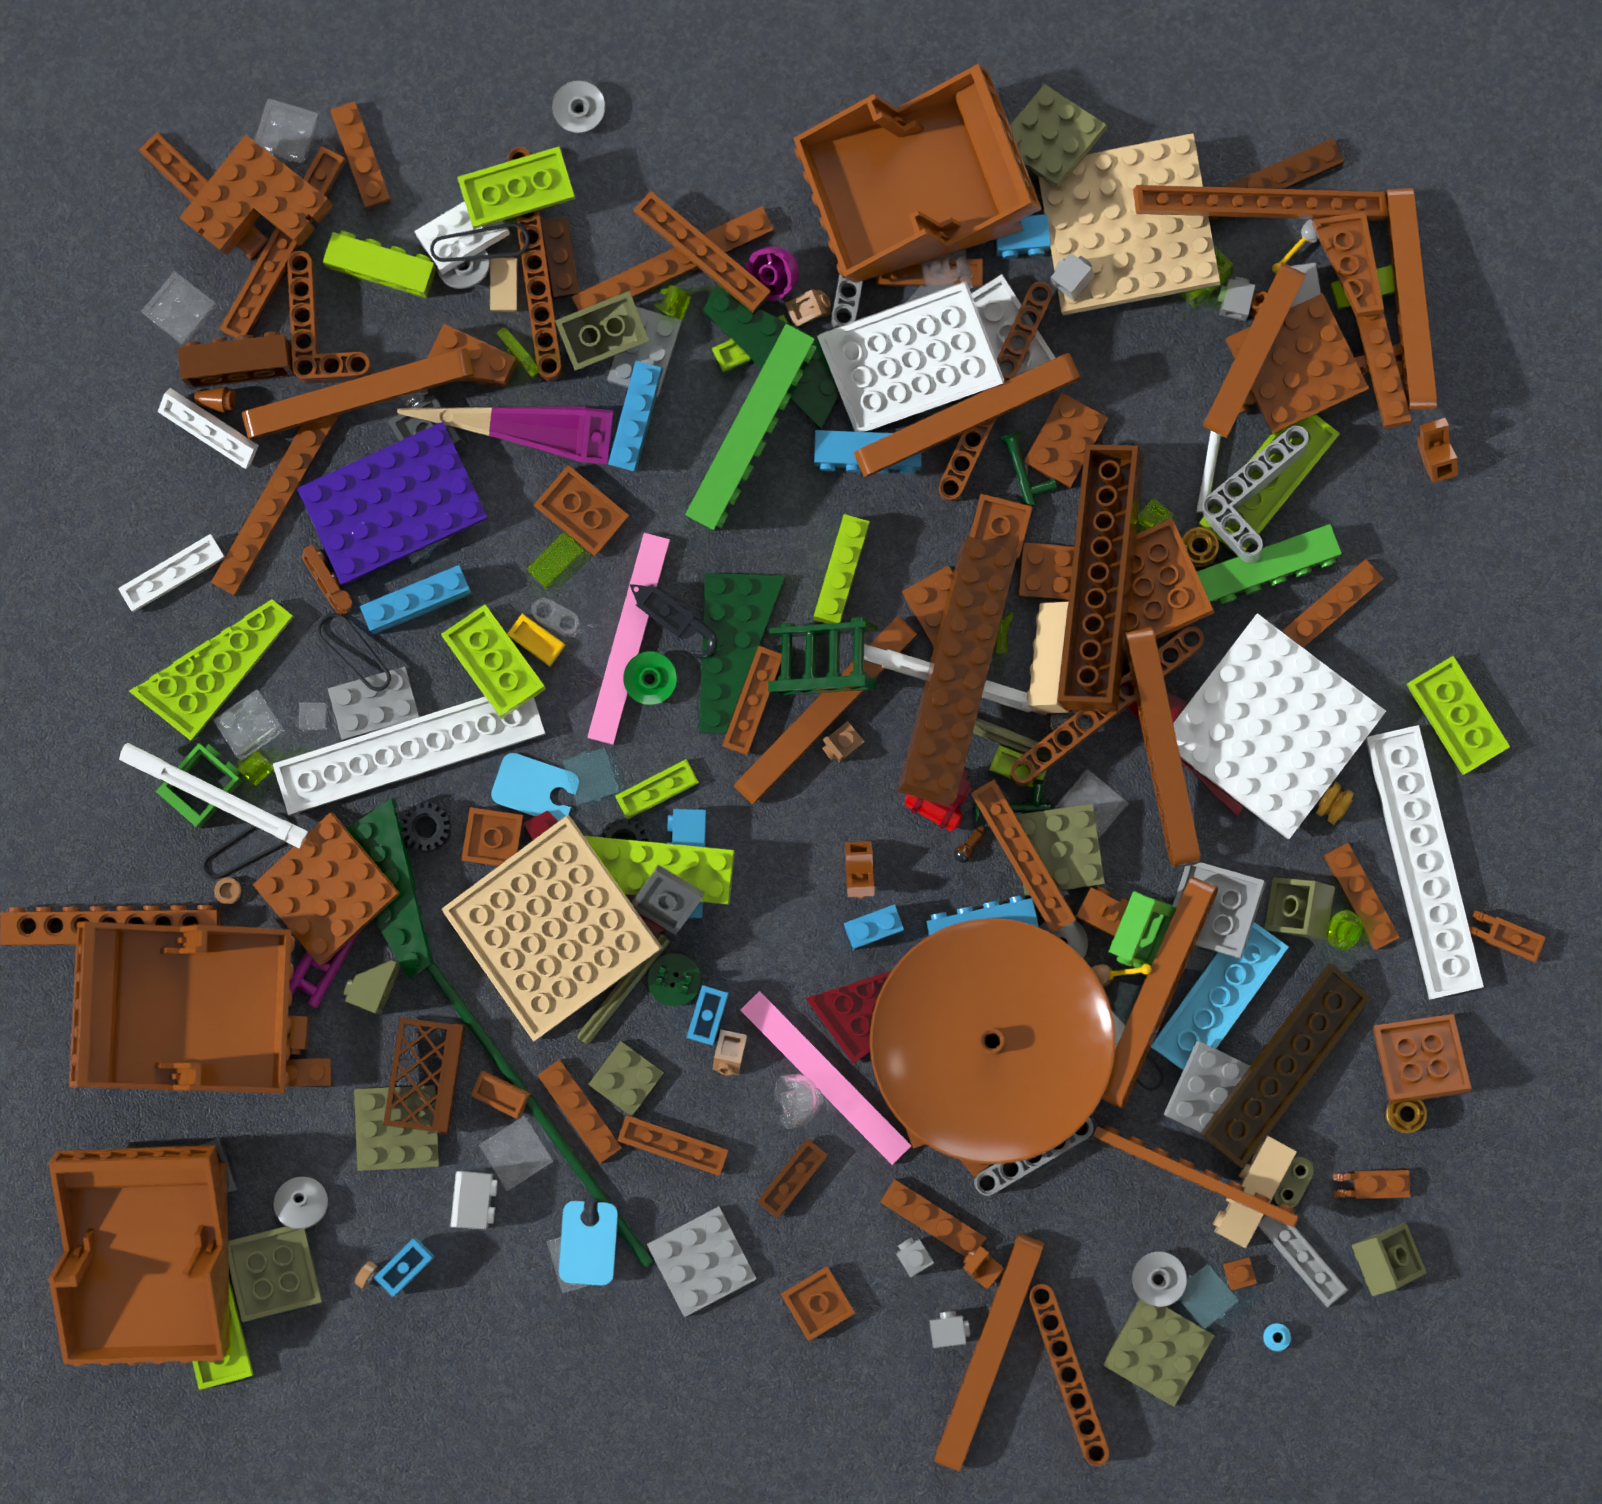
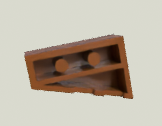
[427,324,518,387]

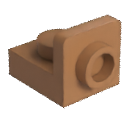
[785,290,832,328]
[822,721,864,763]
[713,1030,747,1075]

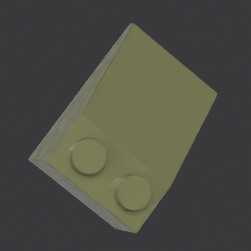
[555,291,649,372]

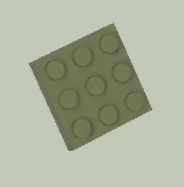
[1010,84,1107,188]
[1016,803,1105,895]
[354,1085,440,1171]
[228,1226,323,1322]
[1102,1299,1214,1407]

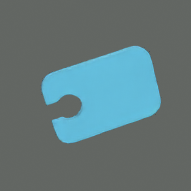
[491,753,579,821]
[559,1201,618,1285]

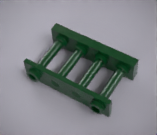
[768,617,877,696]

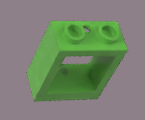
[156,743,243,829]
[1109,891,1177,968]

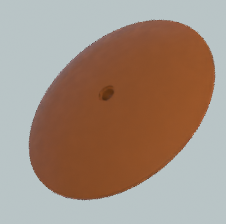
[870,918,1115,1164]

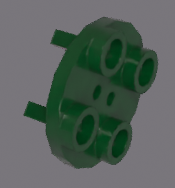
[647,953,701,1007]

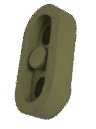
[1273,1157,1314,1208]

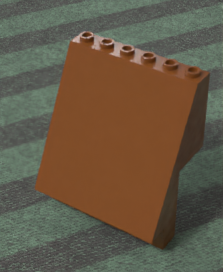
[793,64,1041,283]
[69,922,294,1094]
[49,1145,230,1366]

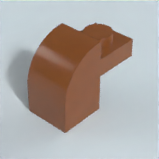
[1417,418,1458,483]
[845,841,875,898]

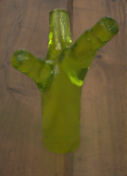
[996,612,1014,654]

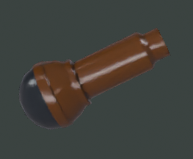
[954,827,986,863]

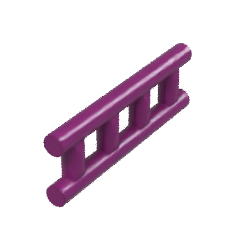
[289,932,360,1008]

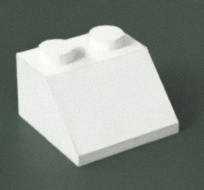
[451,1171,498,1229]

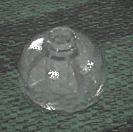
[775,1074,823,1129]

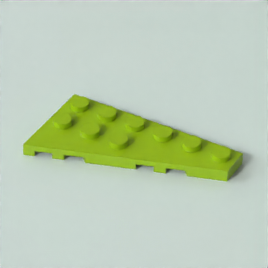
[129,599,294,742]

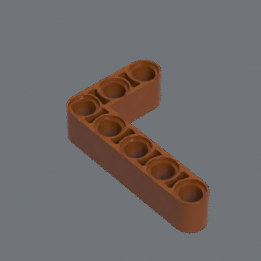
[288,251,373,384]

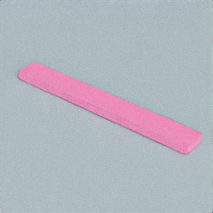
[587,533,670,745]
[741,991,911,1165]

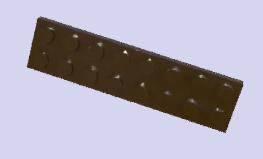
[1200,963,1371,1168]

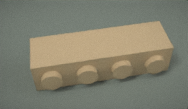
[1027,602,1069,714]
[1213,1136,1296,1248]

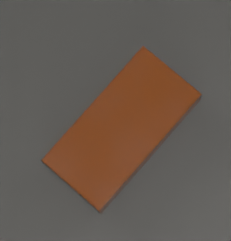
[470,1071,531,1119]

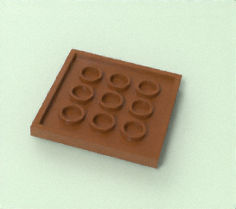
[1225,293,1369,435]
[1124,518,1215,654]
[253,813,401,965]

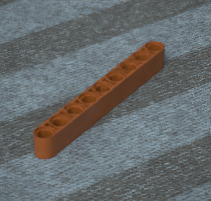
[508,147,563,382]
[1385,188,1437,411]
[939,282,1052,502]
[241,348,474,439]
[853,353,1081,478]
[733,616,918,805]
[1010,627,1204,786]
[1123,627,1200,867]
[1101,877,1218,1108]
[933,1233,1044,1471]

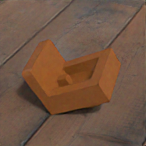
[963,1246,1004,1289]

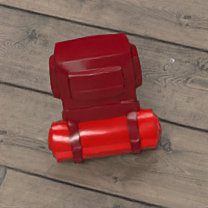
[904,770,971,832]

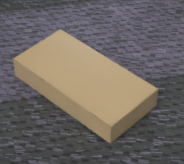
[490,258,517,312]

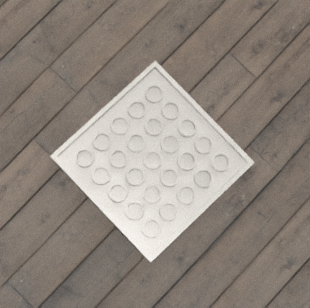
[1173,614,1386,839]

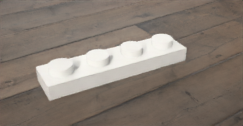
[158,388,259,469]
[118,534,225,613]

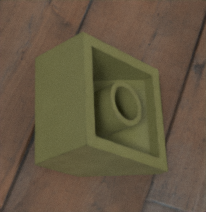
[1264,877,1335,940]
[344,961,401,1015]
[1352,1222,1427,1296]

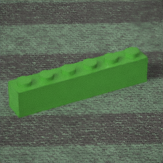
[1197,524,1342,604]

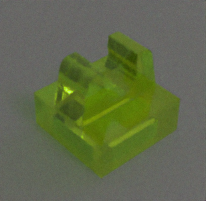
[655,285,691,320]
[1137,498,1174,529]
[237,749,274,786]

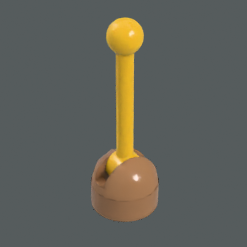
[1092,964,1152,986]

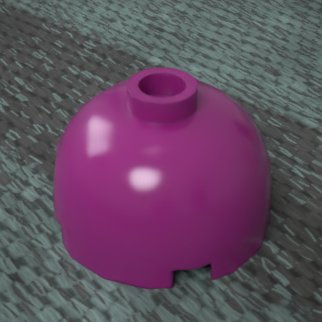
[745,246,799,301]

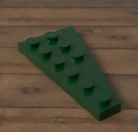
[703,286,839,430]
[699,573,785,734]
[346,798,434,979]

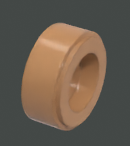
[214,877,243,905]
[355,1261,379,1289]

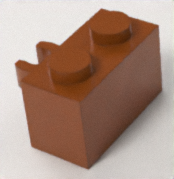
[1075,886,1129,938]

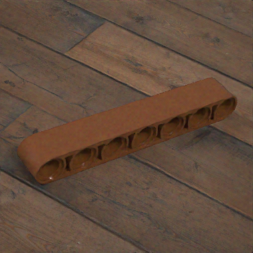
[1202,263,1306,438]
[1028,1283,1109,1466]

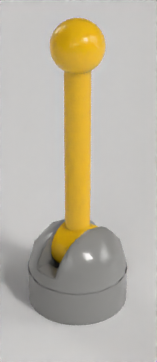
[1272,219,1319,274]

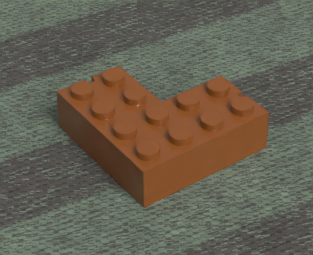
[179,135,334,256]

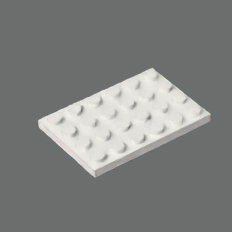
[817,281,1005,432]

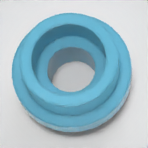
[1263,1323,1291,1351]

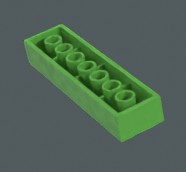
[685,324,816,531]

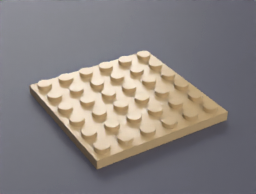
[1039,133,1221,315]
[441,815,662,1042]

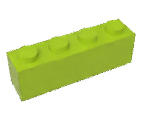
[323,231,436,298]
[814,514,870,624]

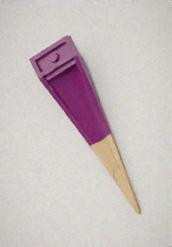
[397,406,613,464]

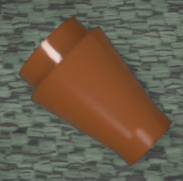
[194,386,236,413]

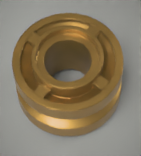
[1182,527,1219,569]
[1315,781,1354,825]
[1386,1100,1427,1133]

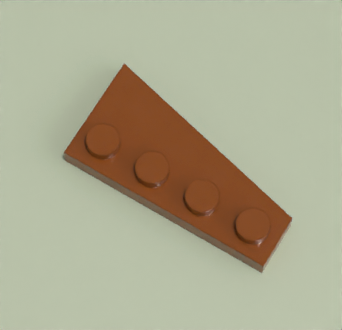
[1312,212,1384,317]

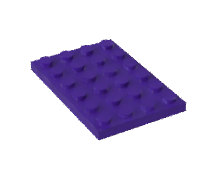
[297,422,488,586]

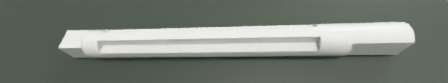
[864,644,1047,715]
[119,743,308,849]

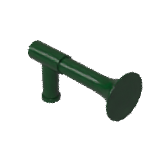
[998,431,1057,506]
[974,779,1050,821]

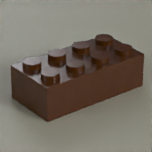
[177,331,295,389]

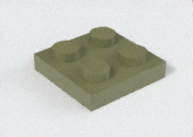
[588,1041,664,1116]

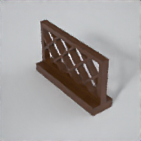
[383,1018,466,1135]

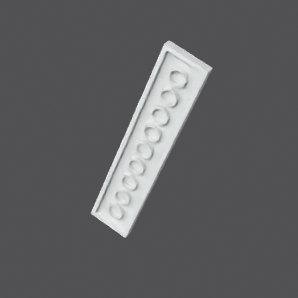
[273,697,545,816]
[1365,725,1484,1000]

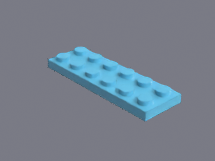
[1151,922,1288,1070]

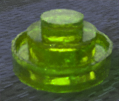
[1326,910,1363,950]

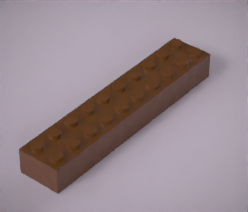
[1058,444,1144,712]
[897,536,1018,807]

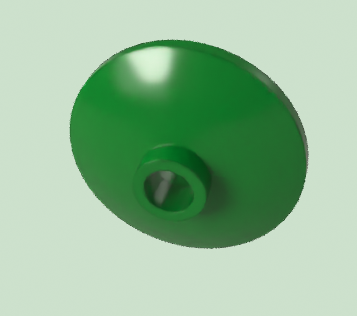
[623,652,677,705]

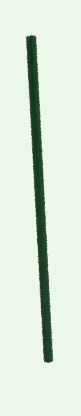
[426,963,653,1267]

